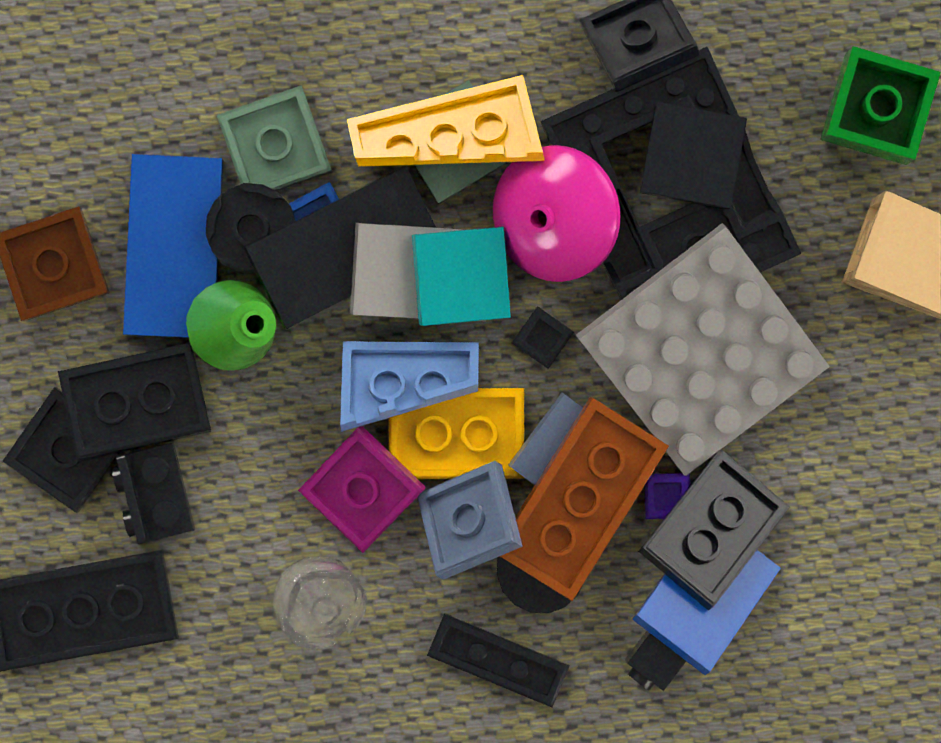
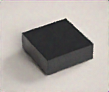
[512,306,574,369]

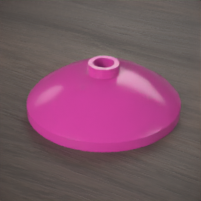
[493,145,620,282]

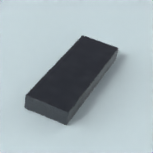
[427,613,570,708]

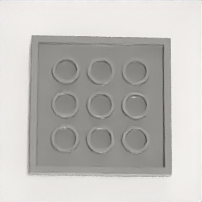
[576,223,830,476]

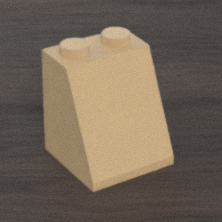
[842,191,941,319]

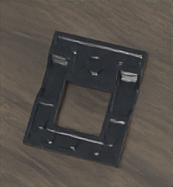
[541,47,801,300]

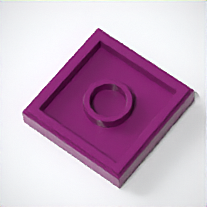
[298,426,426,553]

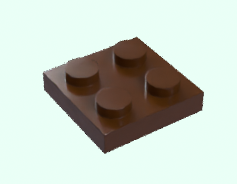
[0,206,109,321]

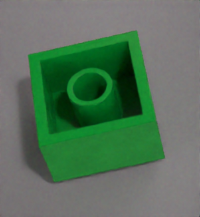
[820,46,941,165]

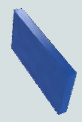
[123,154,223,338]

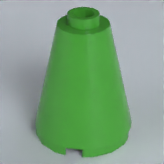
[186,280,276,371]

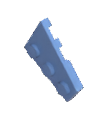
[340,341,479,432]

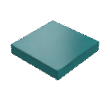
[412,227,511,326]

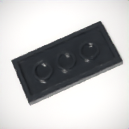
[243,166,436,329]
[0,550,179,672]

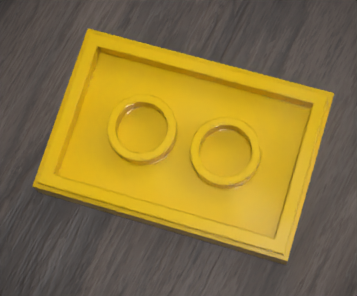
[389,388,524,479]

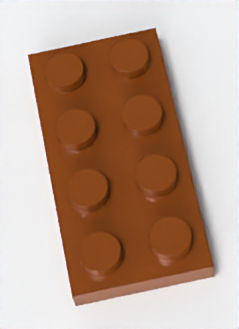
[500,397,669,601]

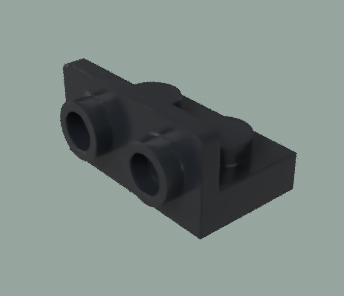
[112,443,195,545]

